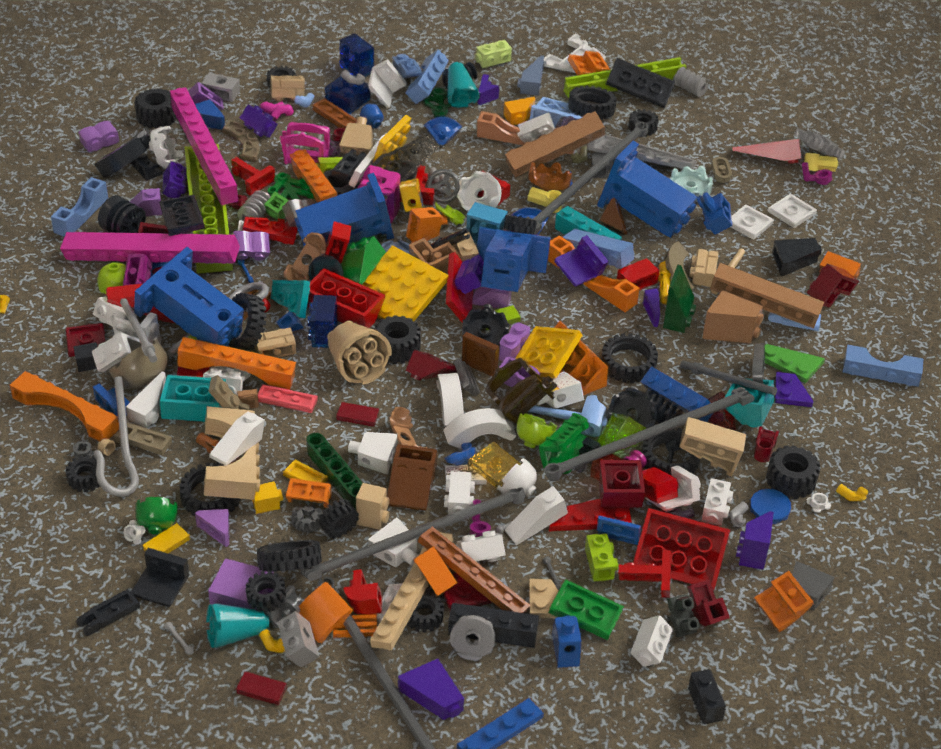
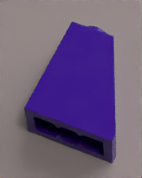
[398,659,464,720]

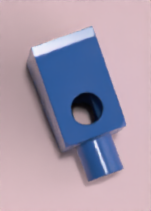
[552,616,581,668]

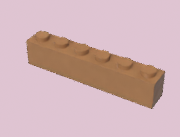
[505,111,605,177]
[710,263,824,328]

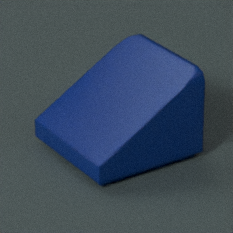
[276,311,304,331]

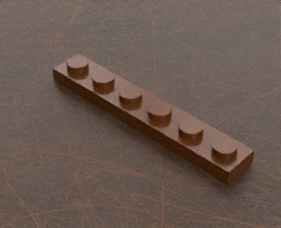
[417,527,531,613]

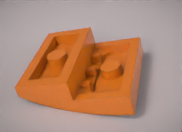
[567,51,610,76]
[754,571,814,633]
[299,582,353,643]

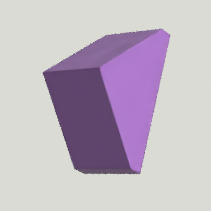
[195,509,229,547]

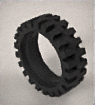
[568,86,617,120]
[228,293,267,350]
[601,333,658,383]
[641,428,700,475]
[180,463,241,516]
[257,540,322,572]

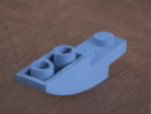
[392,54,422,78]

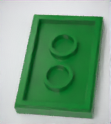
[548,579,624,640]

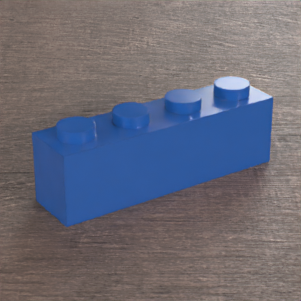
[640,367,713,422]

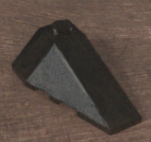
[371,134,440,184]

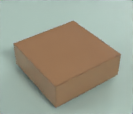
[237,389,259,409]

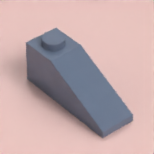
[517,56,544,95]

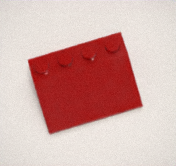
[633,508,730,590]

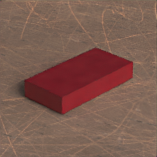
[336,402,379,427]
[236,671,287,706]

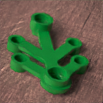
[268,172,314,200]

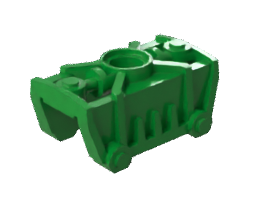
[539,413,589,474]

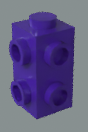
[239,104,278,138]
[162,161,187,198]

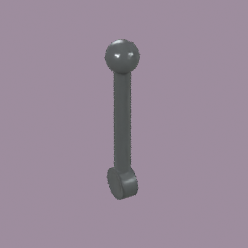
[543,556,561,591]

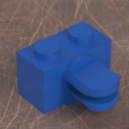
[697,192,733,234]

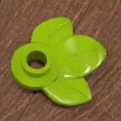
[435,203,465,225]

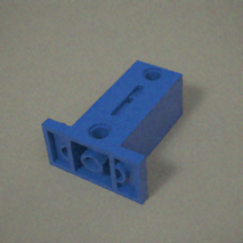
[597,140,697,238]
[294,172,394,246]
[477,227,551,292]
[134,247,244,346]

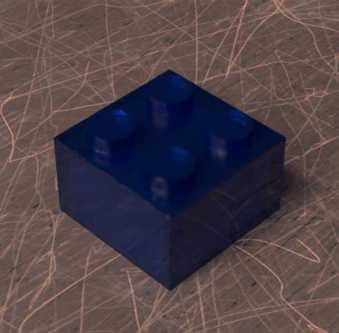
[339,33,374,77]
[325,76,370,114]
[307,295,338,348]

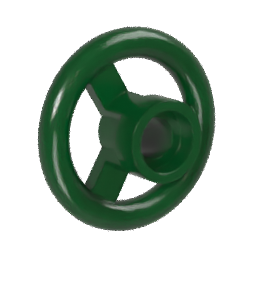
[423,87,452,109]

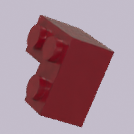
[807,263,859,308]

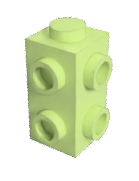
[475,40,512,68]

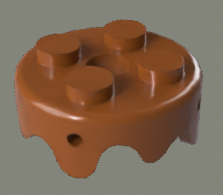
[528,162,572,191]

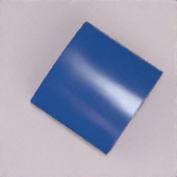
[597,515,641,545]

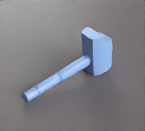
[528,395,608,437]

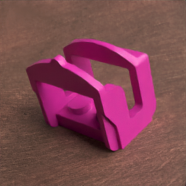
[280,122,330,165]
[357,165,400,223]

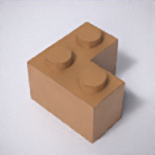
[409,238,458,273]

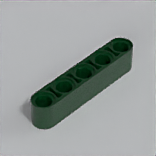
[306,433,362,510]

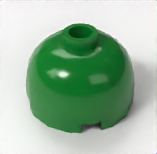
[135,497,178,534]

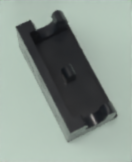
[130,154,163,181]

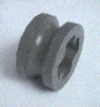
[73,441,92,459]

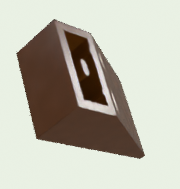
[387,444,437,511]

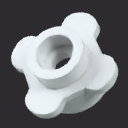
[806,493,831,513]
[124,520,145,545]

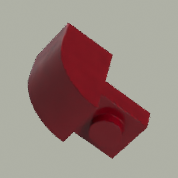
[687,579,730,626]

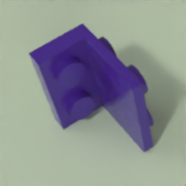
[554,235,609,287]

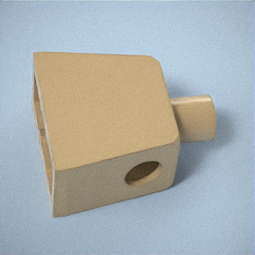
[340,117,373,156]

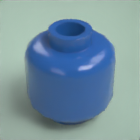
[360,104,384,128]

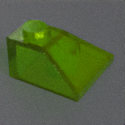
[597,413,647,453]

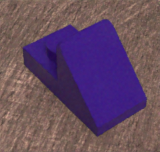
[478,74,499,105]

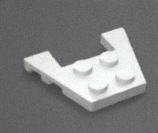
[544,33,606,73]

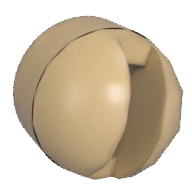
[97,439,116,456]

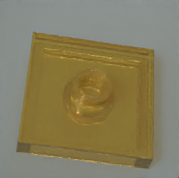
[467,441,521,488]

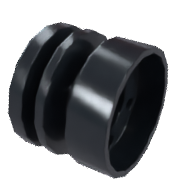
[98,195,146,233]

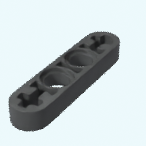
[752,343,765,384]

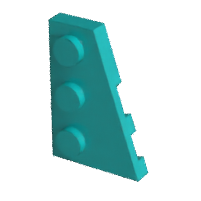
[271,280,310,318]

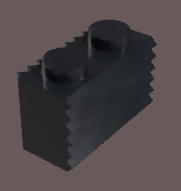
[688,669,727,724]

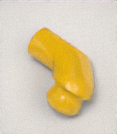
[836,484,868,501]
[259,629,285,653]

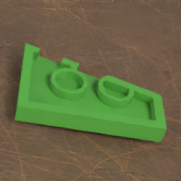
[765,344,825,384]

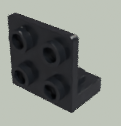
[131,547,189,607]

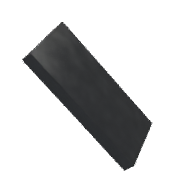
[605,58,676,108]
[159,195,205,236]

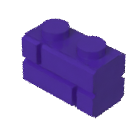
[455,255,484,294]

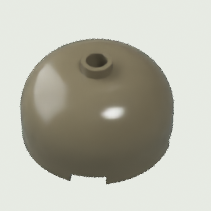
[109,339,168,390]

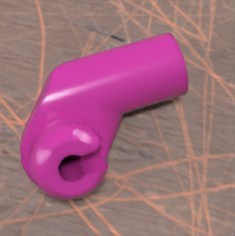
[260,102,284,114]
[271,104,294,121]

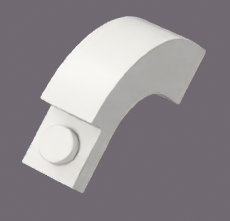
[436,373,464,426]
[443,408,517,449]

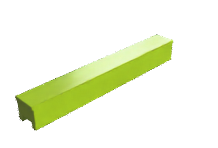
[563,57,686,99]

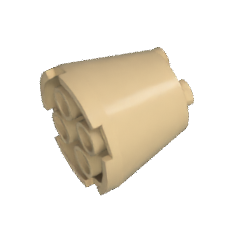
[327,321,392,385]

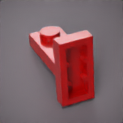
[231,157,275,196]
[400,166,434,205]
[618,550,671,598]

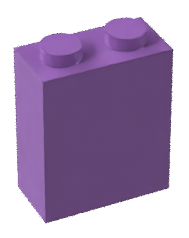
[208,559,274,610]

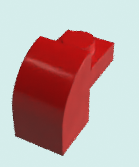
[344,569,383,615]

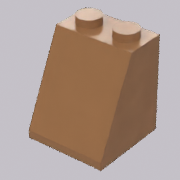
[702,290,764,343]

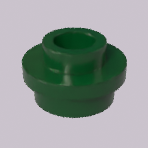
[432,105,448,118]

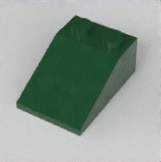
[663,264,697,333]

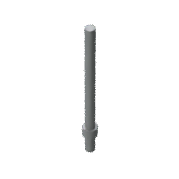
[120,299,157,363]

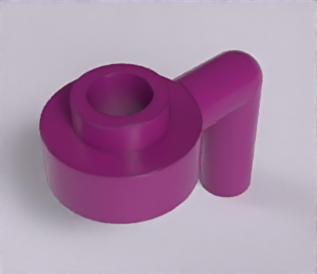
[801,162,833,185]
[470,499,491,537]

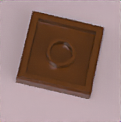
[462,332,499,377]

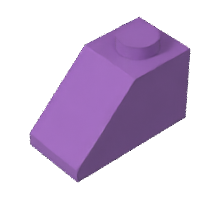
[188,82,224,110]
[130,188,162,216]
[472,287,511,309]

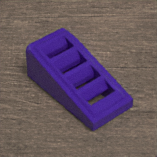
[642,289,660,327]

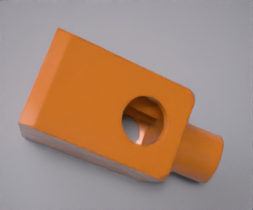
[406,207,447,243]

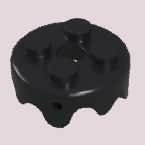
[462,304,510,348]
[606,387,657,437]

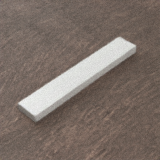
[349,135,385,187]

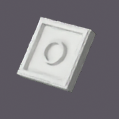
[768,194,817,228]
[731,205,774,240]

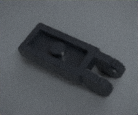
[332,149,366,180]
[76,589,140,636]

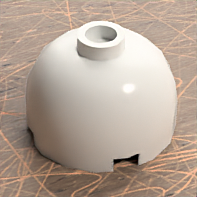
[498,458,537,497]

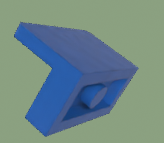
[93,383,130,417]

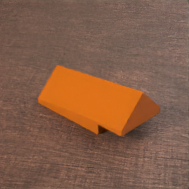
[554,321,608,396]

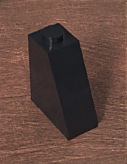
[772,238,821,276]

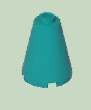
[447,62,480,108]
[206,603,269,648]

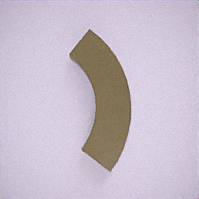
[223,120,260,162]
[665,241,695,290]

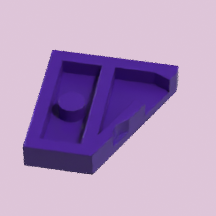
[775,372,813,407]

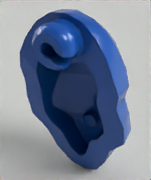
[445,443,476,466]

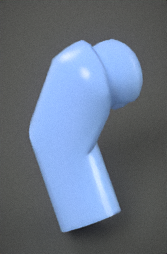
[294,93,314,108]

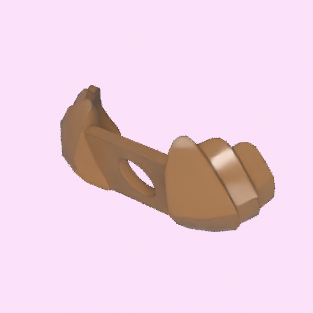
[284,232,326,281]
[389,407,427,448]

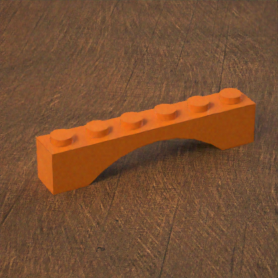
[289,149,337,203]
[548,235,639,312]
[177,337,296,390]
[10,371,119,442]

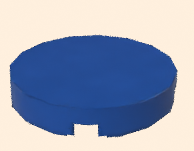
[750,489,791,524]

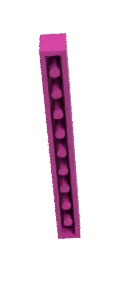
[170,87,238,205]
[60,232,240,264]

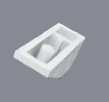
[126,371,166,428]
[209,411,265,466]
[505,486,568,545]

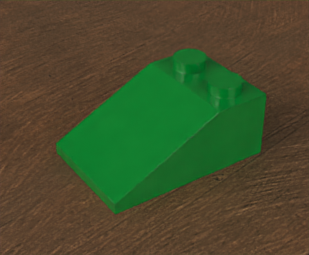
[341,236,386,285]

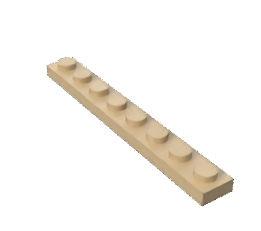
[370,532,453,650]

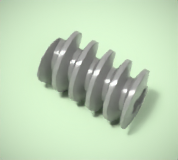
[673,67,708,97]
[237,190,270,221]

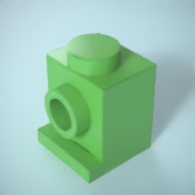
[264,192,289,221]

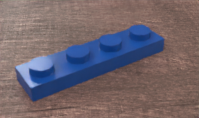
[457,698,543,749]

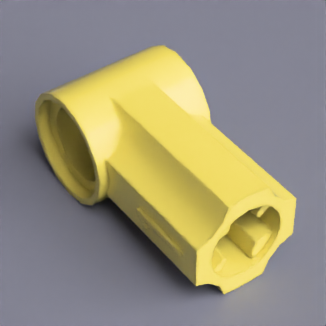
[804,153,838,172]
[528,187,562,213]

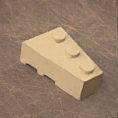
[679,417,746,476]

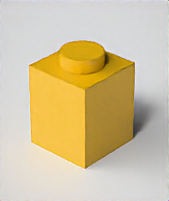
[252,481,283,514]

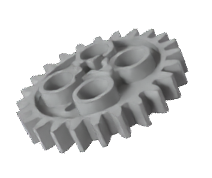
[794,128,846,159]

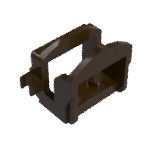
[485,358,557,425]

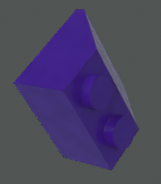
[736,511,774,570]

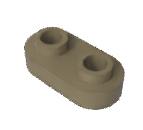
[712,157,732,183]

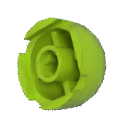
[97,263,126,293]
[516,413,557,448]

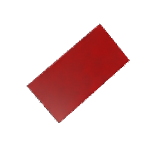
[446,252,473,323]

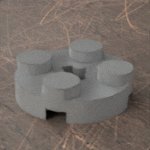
[450,615,495,660]

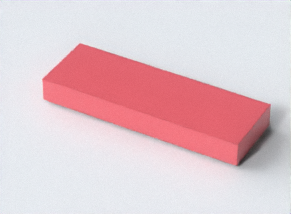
[258,384,318,413]

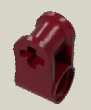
[754,426,779,463]

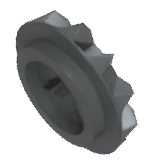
[291,504,323,532]

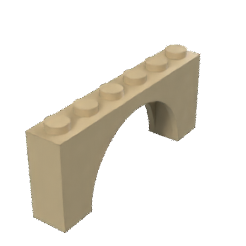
[204,406,260,500]

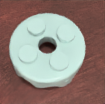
[670,166,713,202]

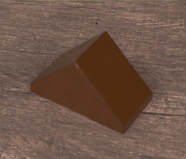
[599,198,628,235]

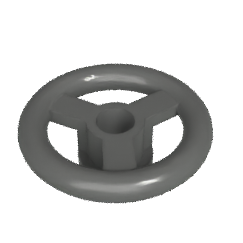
[426,169,460,203]

